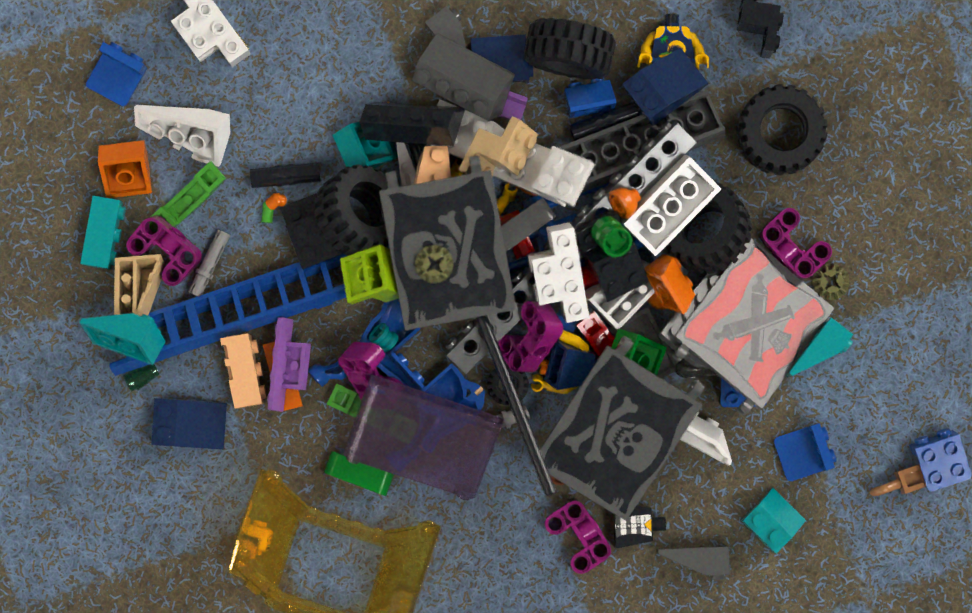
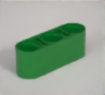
[323,451,394,496]

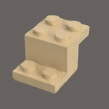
[458,116,538,176]

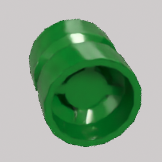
[592,216,632,257]

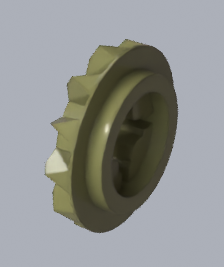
[415,245,453,283]
[812,263,850,300]

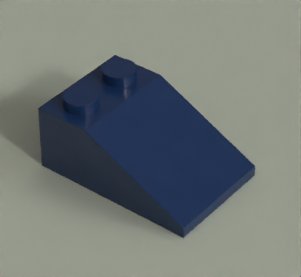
[622,48,709,126]
[151,398,227,450]

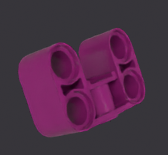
[760,208,832,279]
[126,215,202,286]
[498,301,563,373]
[338,342,406,409]
[545,501,611,574]

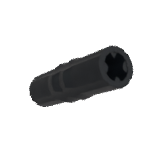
[569,102,640,141]
[250,162,321,188]

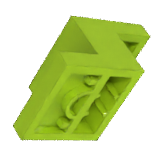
[340,245,399,304]

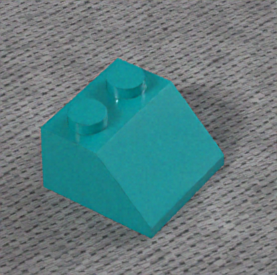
[332,121,398,169]
[741,488,806,554]

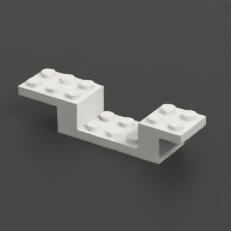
[426,100,595,207]

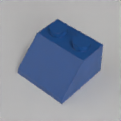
[564,78,616,119]

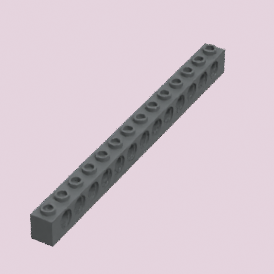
[444,120,697,374]

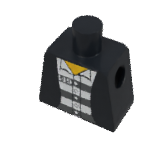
[613,506,666,548]

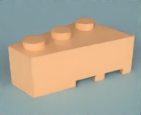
[414,146,451,184]

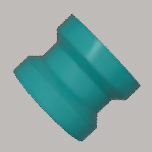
[369,323,398,352]

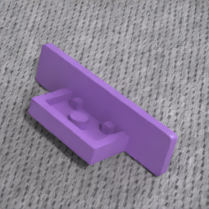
[267,317,311,412]

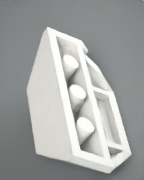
[680,412,732,466]

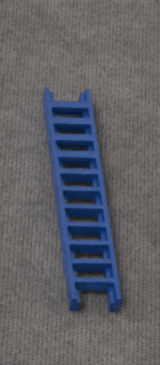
[109,254,348,376]

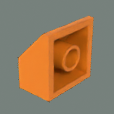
[98,140,152,198]
[644,254,695,314]

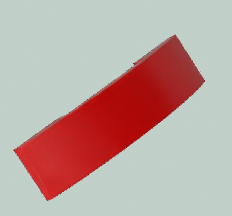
[576,310,615,357]

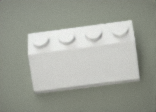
[620,154,721,256]

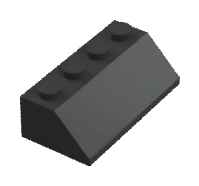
[412,34,515,121]

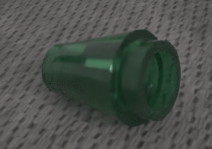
[123,364,159,392]

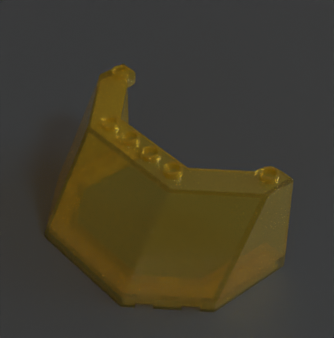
[229,468,442,613]

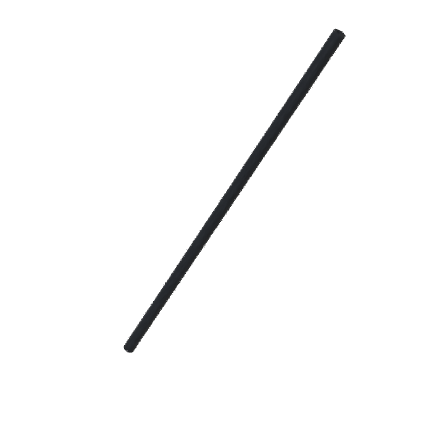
[407,143,556,497]

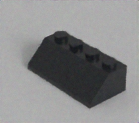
[360,102,465,146]

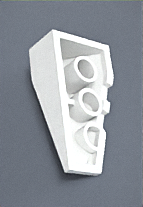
[134,105,230,167]

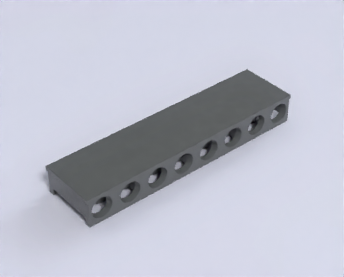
[558,89,726,194]

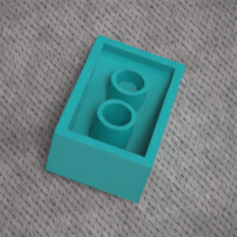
[79,313,166,365]
[785,317,854,378]

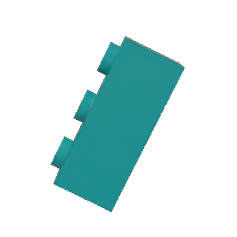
[80,196,126,270]

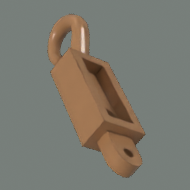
[870,464,926,496]

